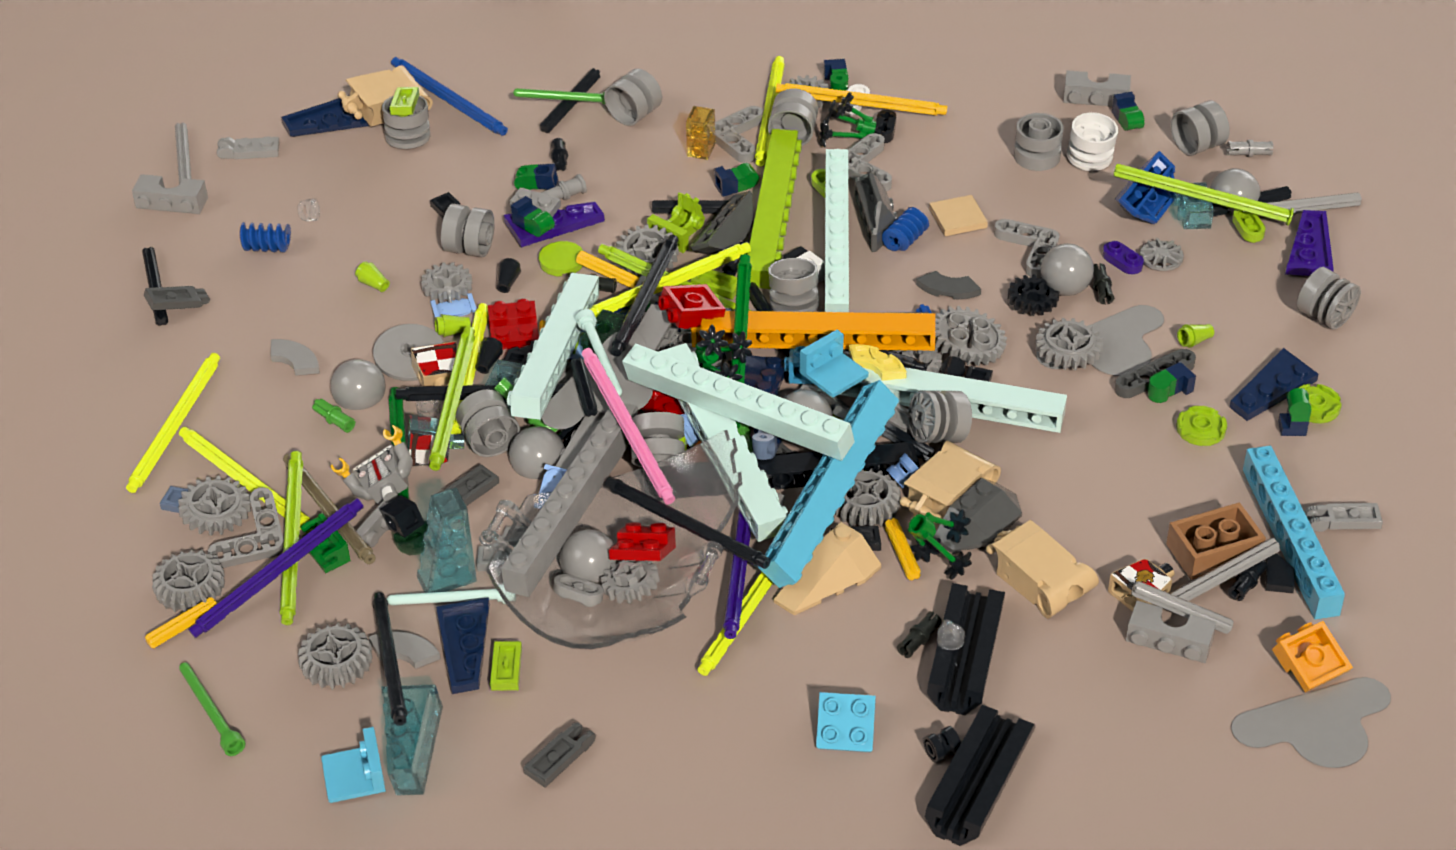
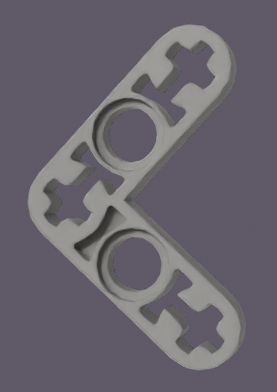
[709,106,763,163]
[848,133,892,191]
[994,219,1060,278]
[208,487,284,568]

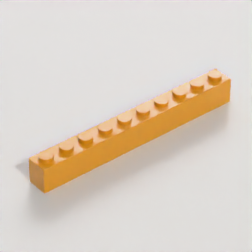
[691,311,936,351]

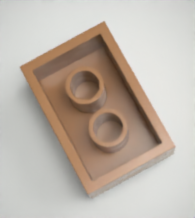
[1166,502,1266,580]

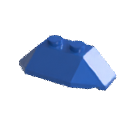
[1115,151,1176,224]

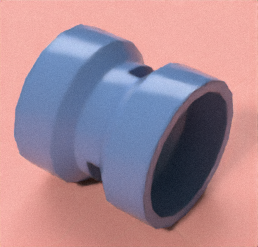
[886,453,919,489]

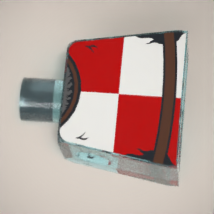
[407,415,464,466]

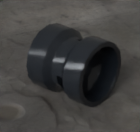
[923,726,961,763]

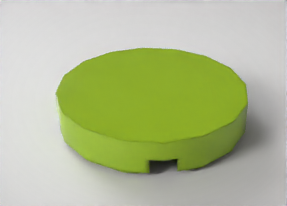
[539,241,583,277]
[1298,384,1342,423]
[1176,406,1227,446]

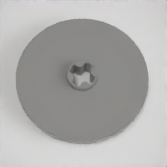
[373,324,444,381]

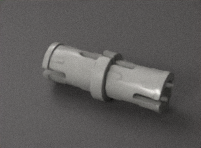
[1226,140,1273,157]

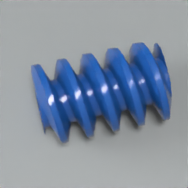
[882,207,929,251]
[240,222,291,253]

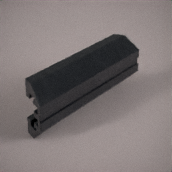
[927,583,1005,715]
[925,705,1036,846]

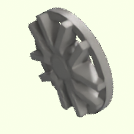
[1140,238,1184,271]

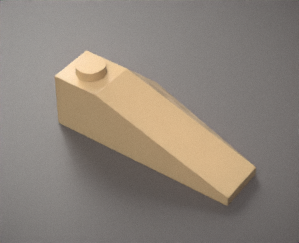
[774,522,881,616]

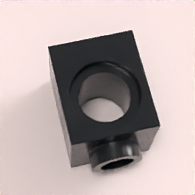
[380,495,425,538]

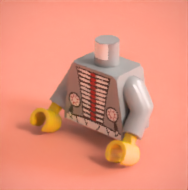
[331,425,413,505]

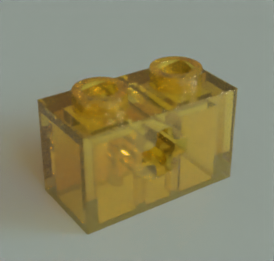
[686,106,715,160]

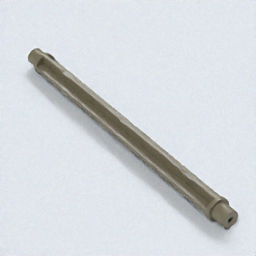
[283,453,376,565]

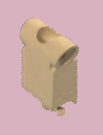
[338,65,433,127]
[899,440,1001,524]
[986,520,1099,619]

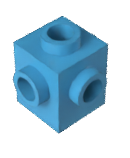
[785,346,813,384]

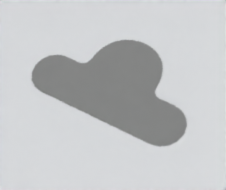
[1036,305,1164,376]
[542,332,653,429]
[1231,677,1391,768]

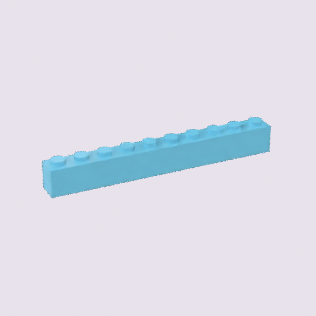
[758,380,899,588]

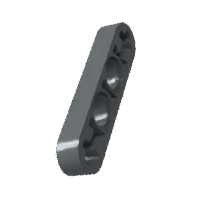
[1115,349,1196,398]

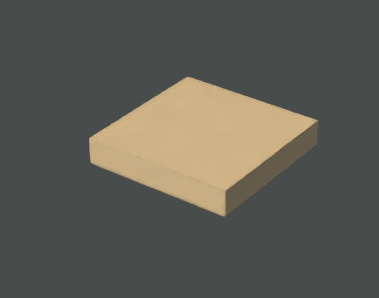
[929,195,988,236]

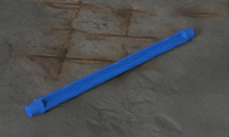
[391,57,508,136]

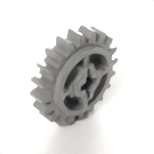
[616,224,679,277]
[1036,318,1103,370]
[178,476,251,536]

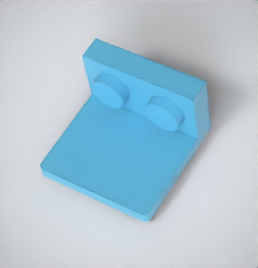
[800,330,869,397]
[816,692,876,752]
[321,727,386,803]

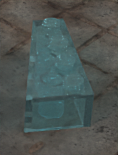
[417,488,477,593]
[382,685,443,795]

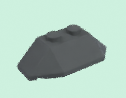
[855,173,898,252]
[690,191,753,255]
[933,478,1022,554]

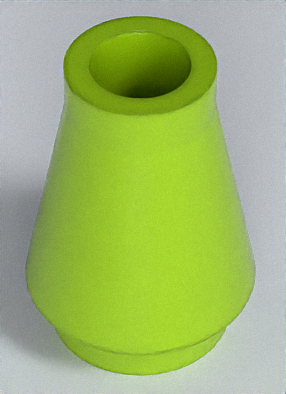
[355,261,390,292]
[435,314,471,338]
[1177,324,1214,348]

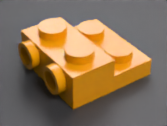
[1272,621,1353,693]

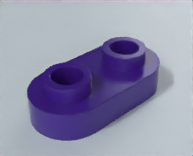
[1103,241,1144,275]

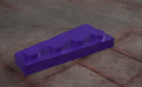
[504,202,605,247]
[1285,210,1334,276]

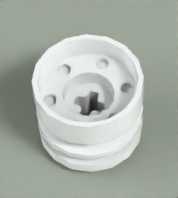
[1067,112,1118,171]

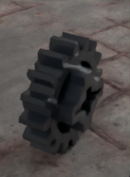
[1007,274,1059,316]

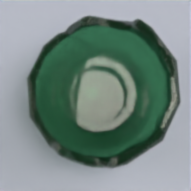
[393,521,433,556]

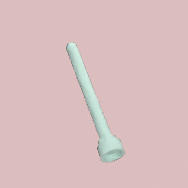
[575,309,622,396]
[387,583,515,605]

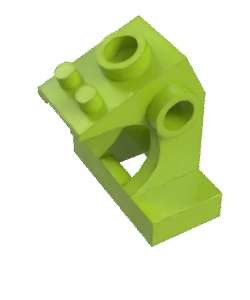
[647,192,705,253]

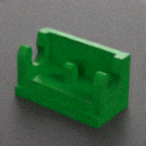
[300,513,351,574]

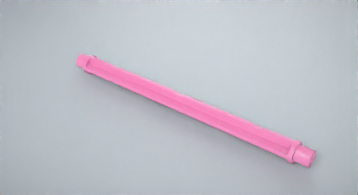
[581,348,675,505]

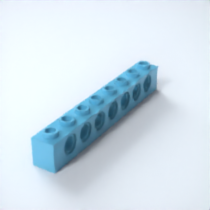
[1243,445,1345,620]

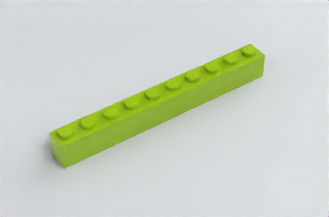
[748,129,802,289]

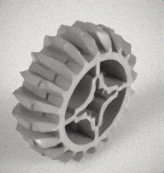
[836,468,901,527]
[152,549,225,612]
[298,623,373,690]

